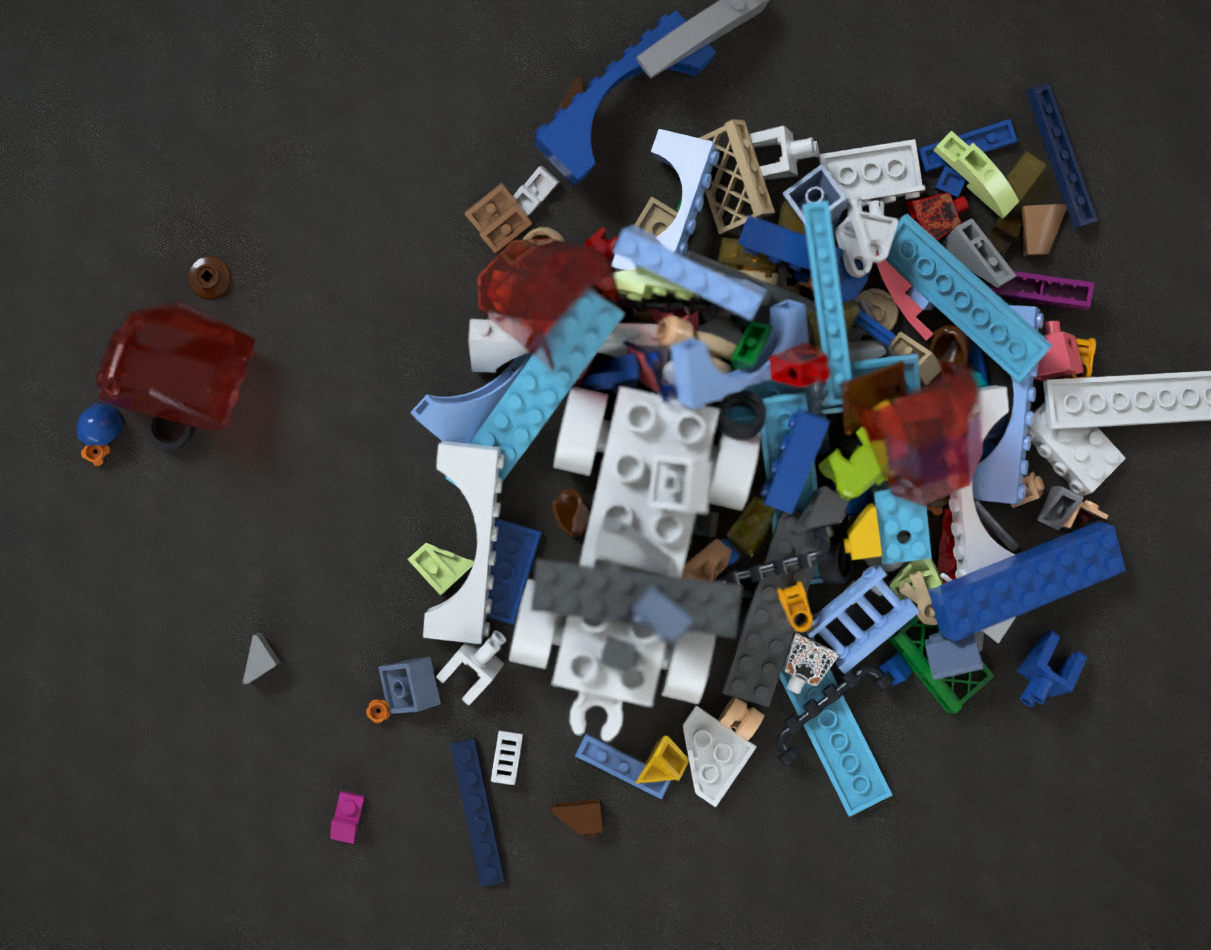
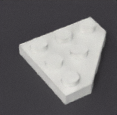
[682,705,756,807]

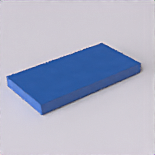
[487,518,542,625]

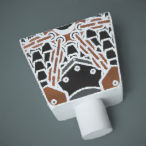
[783,631,839,694]

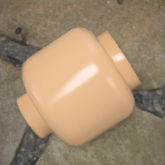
[656,316,695,350]

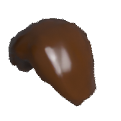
[929,325,972,371]
[552,488,592,539]

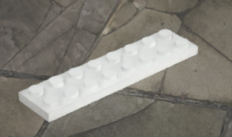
[1043,371,1211,430]

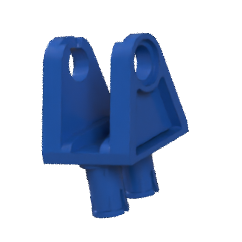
[1017,629,1087,707]

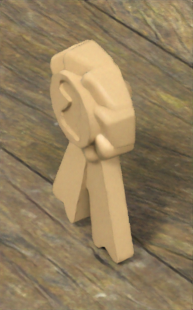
[898,570,938,625]

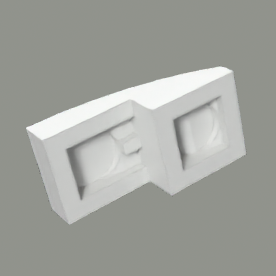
[513,166,559,216]

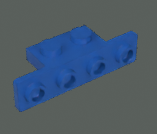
[583,353,640,391]

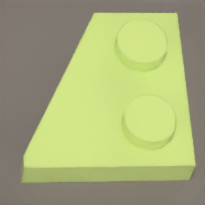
[408,543,474,595]
[889,558,944,600]

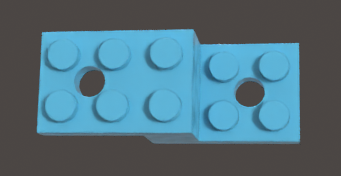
[870,439,931,564]

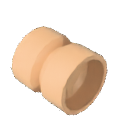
[718,697,764,741]

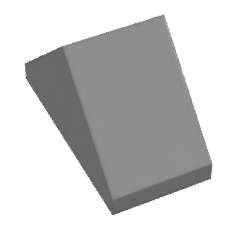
[1037,486,1083,530]
[243,633,281,684]

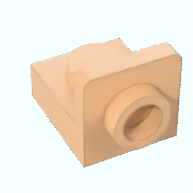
[1011,471,1044,508]

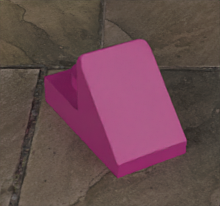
[330,791,365,844]

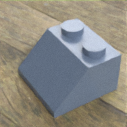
[783,163,849,227]
[631,585,694,643]
[925,633,983,680]
[378,657,441,714]

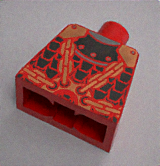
[905,193,969,240]
[769,343,831,387]

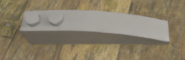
[636,0,770,79]

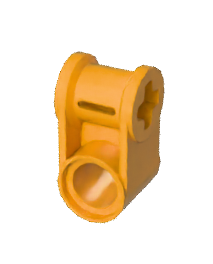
[1064,336,1096,379]
[777,581,813,632]

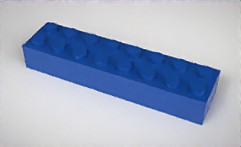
[928,521,1126,641]

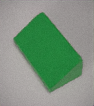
[731,321,773,370]

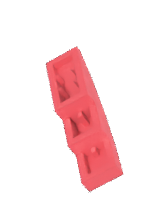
[875,252,933,341]

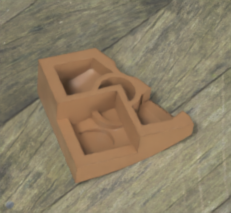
[1021,204,1067,257]
[682,539,731,582]

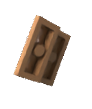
[464,182,533,253]

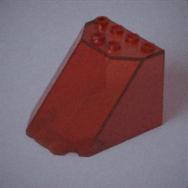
[478,238,620,371]
[95,301,255,431]
[852,361,982,507]

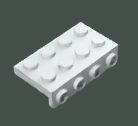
[818,139,925,210]
[1028,401,1126,496]

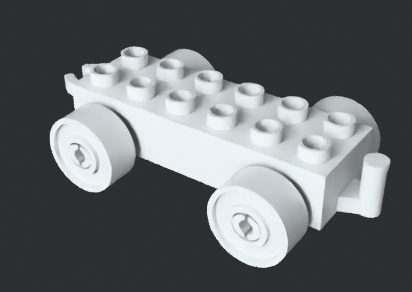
[509,361,761,741]

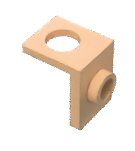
[1062,500,1109,529]

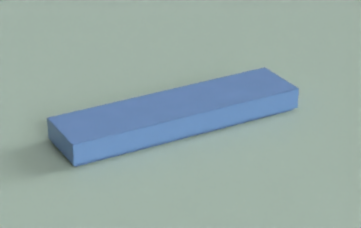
[575,734,671,799]

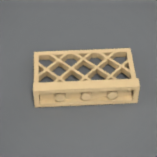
[699,120,775,234]

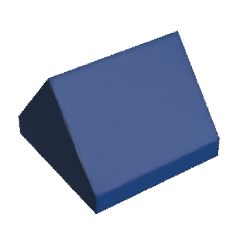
[879,652,912,686]

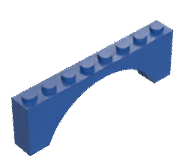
[534,10,717,186]

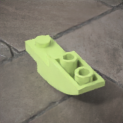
[933,131,1019,219]
[597,267,700,301]

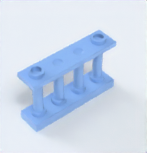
[806,563,920,674]

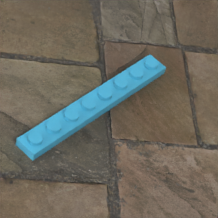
[802,201,852,405]

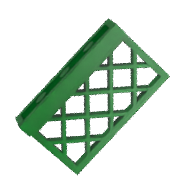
[888,615,994,714]

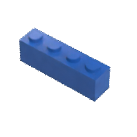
[738,215,843,274]
[760,407,830,514]

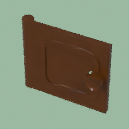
[841,361,906,435]

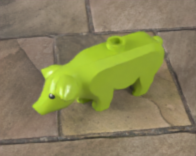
[818,422,917,501]

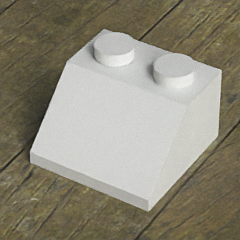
[648,455,713,514]

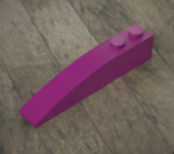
[971,271,1095,311]

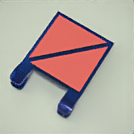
[623,340,678,403]

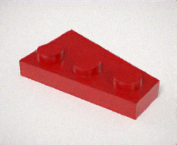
[935,508,989,583]

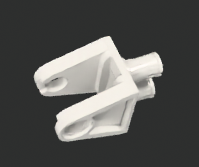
[749,126,819,180]
[835,196,898,278]
[436,631,506,706]

